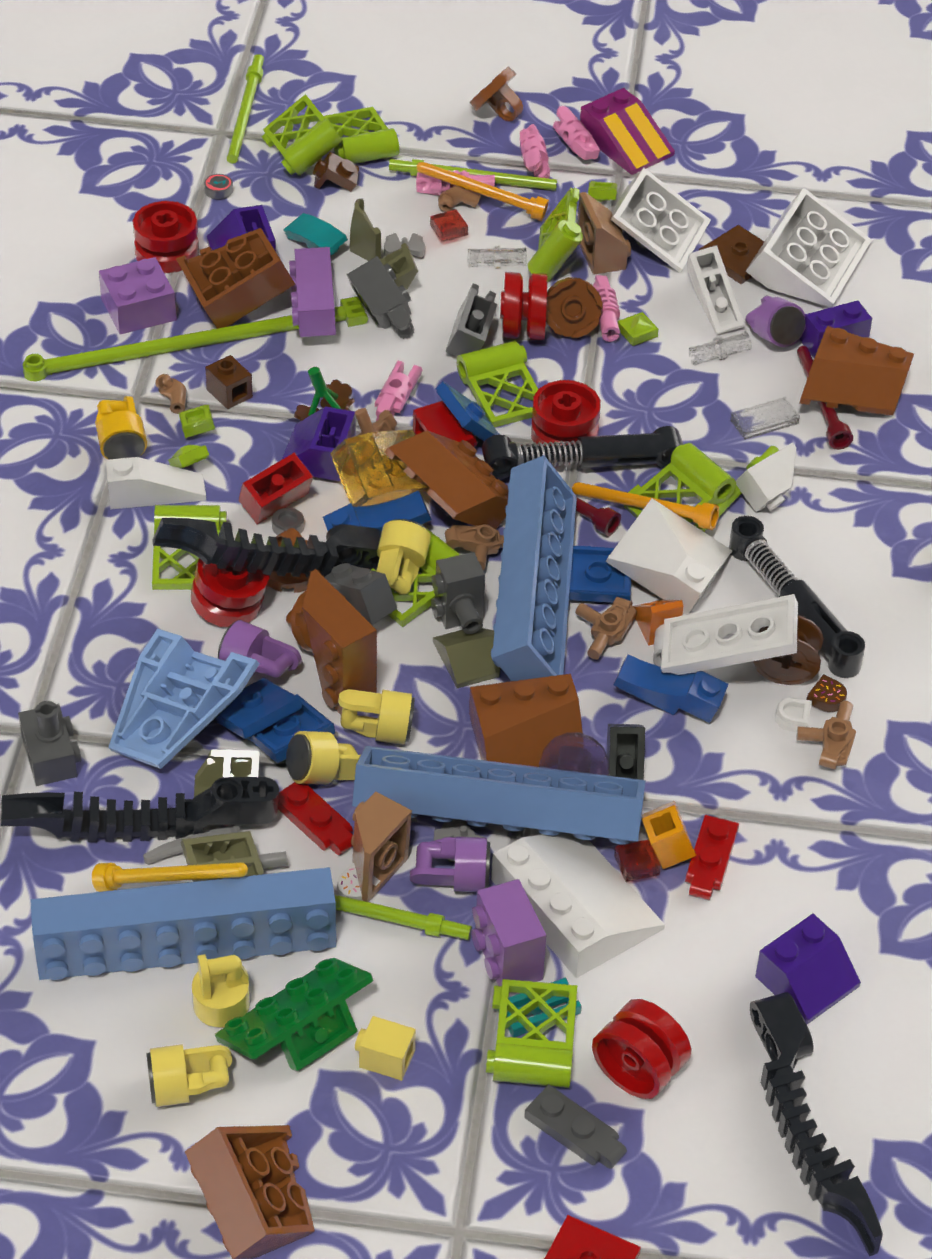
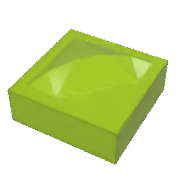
[588,181,618,202]
[618,312,659,346]
[179,404,215,438]
[168,445,209,468]

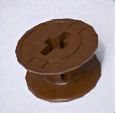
[753,616,824,685]

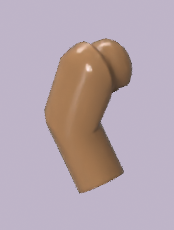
[438,186,481,212]
[155,374,187,414]

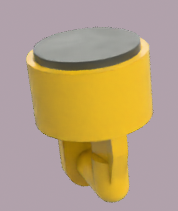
[95,396,147,460]

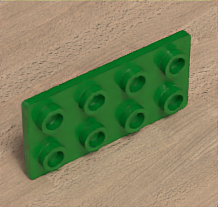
[215,958,374,1072]

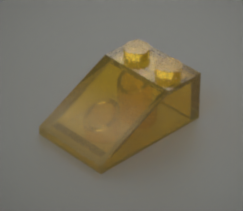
[330,429,430,507]

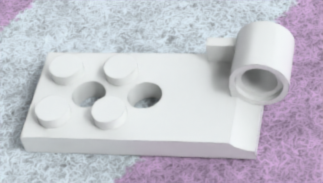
[653,594,798,675]

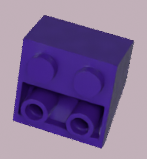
[206,205,276,251]
[282,407,356,481]

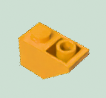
[641,801,696,869]

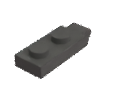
[524,1084,627,1169]

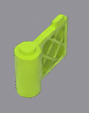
[261,94,343,176]
[317,107,399,164]
[527,187,583,282]
[457,341,538,427]
[624,443,736,523]
[152,505,227,590]
[371,529,460,627]
[486,979,577,1088]

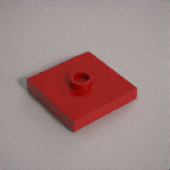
[544,1215,641,1259]

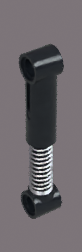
[481,426,684,479]
[729,516,865,678]

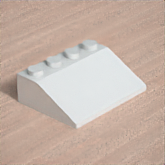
[746,188,872,307]
[491,832,665,978]

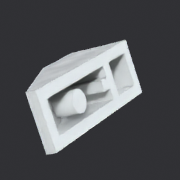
[687,245,745,335]
[105,457,206,510]

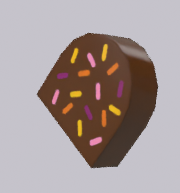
[806,674,847,712]

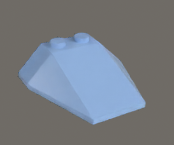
[108,629,260,769]

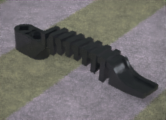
[152,518,382,577]
[1,777,279,842]
[750,992,883,1257]

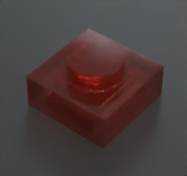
[430,209,468,242]
[614,839,661,882]

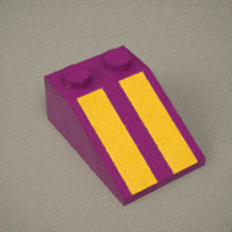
[580,88,675,175]

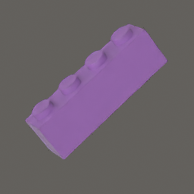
[289,247,336,337]

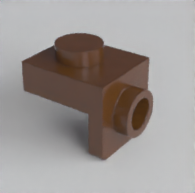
[313,152,359,192]

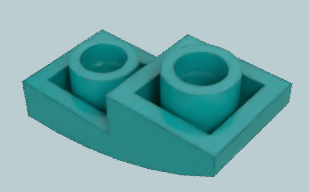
[283,213,348,255]

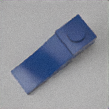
[323,490,432,532]
[613,654,729,723]

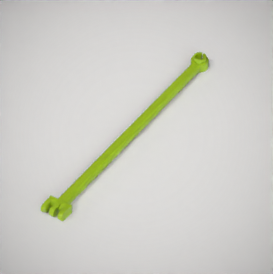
[22,297,368,382]

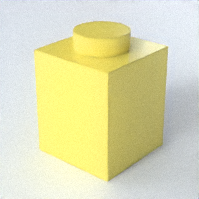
[355,1016,416,1081]

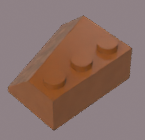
[176,228,295,328]
[799,326,914,416]
[384,430,509,529]
[302,569,377,715]
[469,674,584,767]
[185,1125,315,1259]

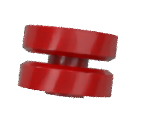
[132,201,199,273]
[500,272,547,340]
[531,380,601,446]
[191,558,270,627]
[592,999,692,1099]

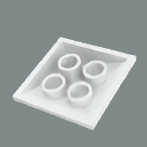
[611,168,711,273]
[605,498,732,615]

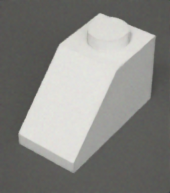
[736,443,797,513]

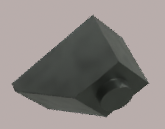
[607,724,645,780]

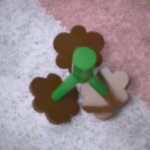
[294,367,355,421]

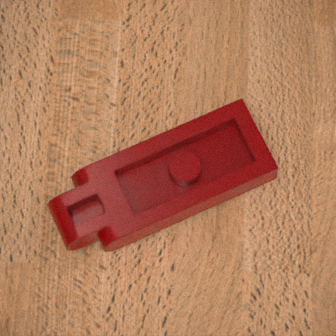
[278,782,353,856]
[685,815,739,900]

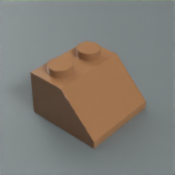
[577,192,631,274]
[351,792,412,902]

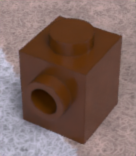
[205,355,253,410]

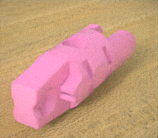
[553,106,600,160]
[520,124,550,178]
[375,360,423,421]

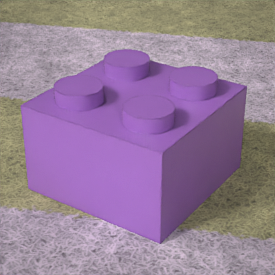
[99,257,177,335]
[471,879,547,986]

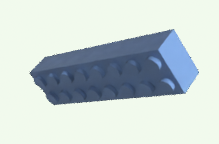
[491,455,577,681]
[352,746,646,844]
[30,867,336,980]

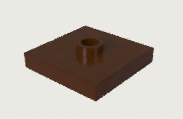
[699,225,765,284]

